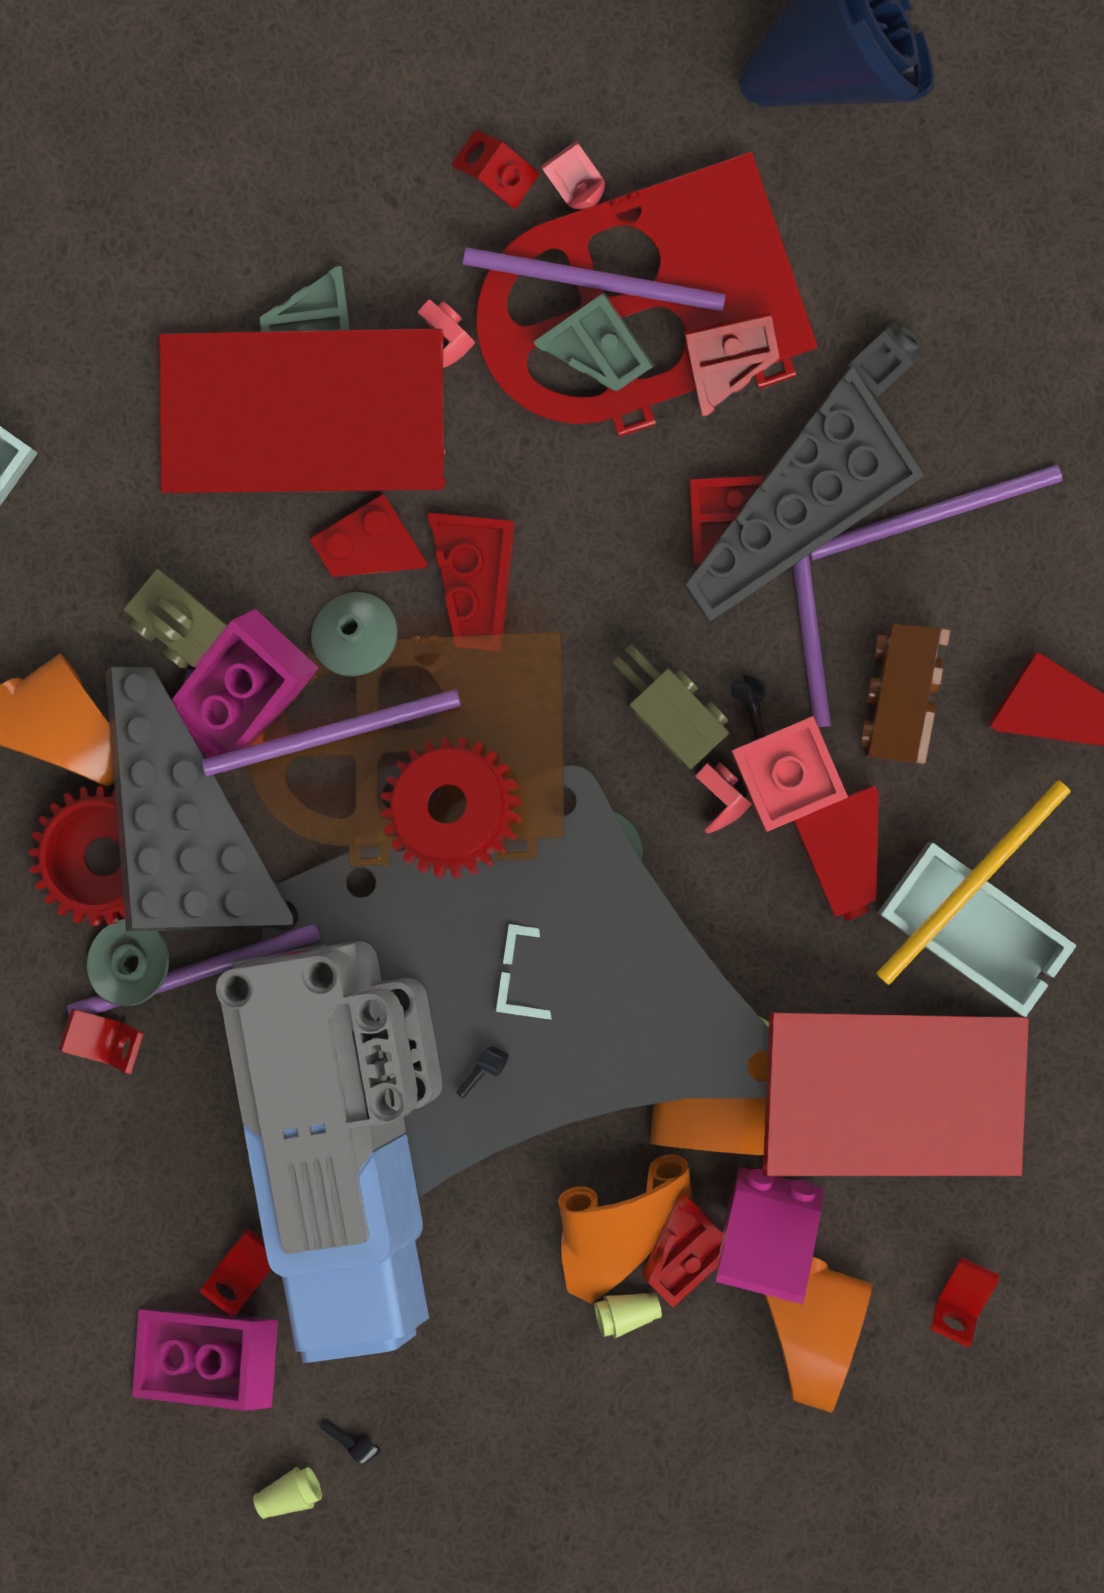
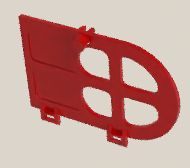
[477,152,818,437]

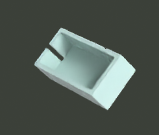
[877,842,1077,1018]

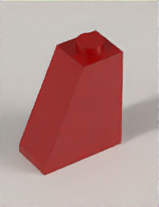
[986,652,1104,746]
[792,786,879,921]

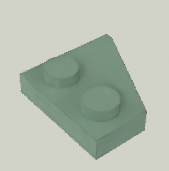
[260,266,350,332]
[534,293,654,392]

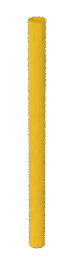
[876,780,1071,985]

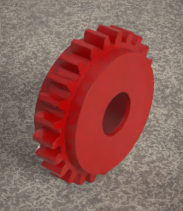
[380,737,523,879]
[29,786,125,926]

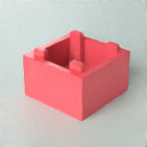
[730,716,848,832]

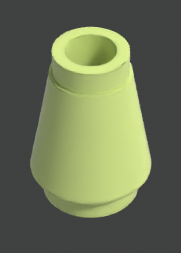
[594,1292,662,1339]
[253,1467,322,1519]

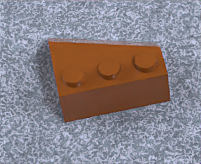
[860,624,951,765]

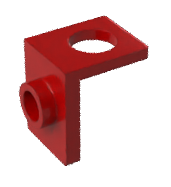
[451,130,539,209]
[59,1009,144,1074]
[199,1229,272,1318]
[930,1258,1000,1347]

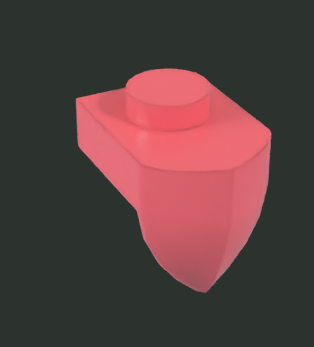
[541,141,605,209]
[418,299,475,368]
[695,762,752,833]

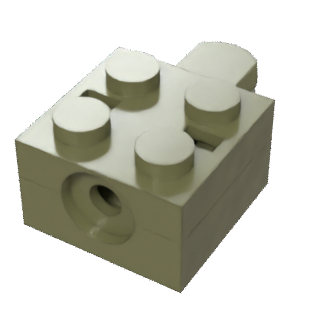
[123,569,228,670]
[611,644,729,770]

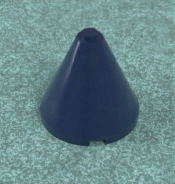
[739,0,934,107]

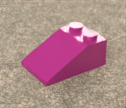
[171,609,319,773]
[716,1166,824,1304]
[132,1309,278,1411]

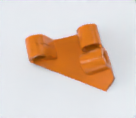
[0,653,114,787]
[650,1051,768,1155]
[558,1154,693,1304]
[764,1257,873,1413]

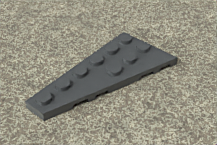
[683,366,924,622]

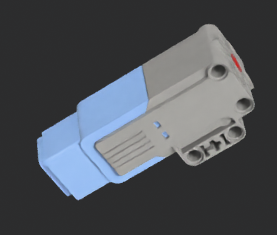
[216,941,443,1363]

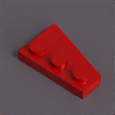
[427,513,516,653]

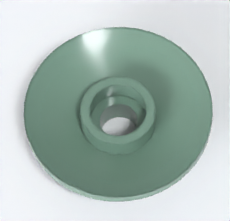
[311,592,398,677]
[87,919,169,1006]

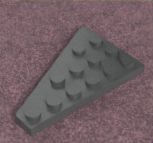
[105,667,293,931]

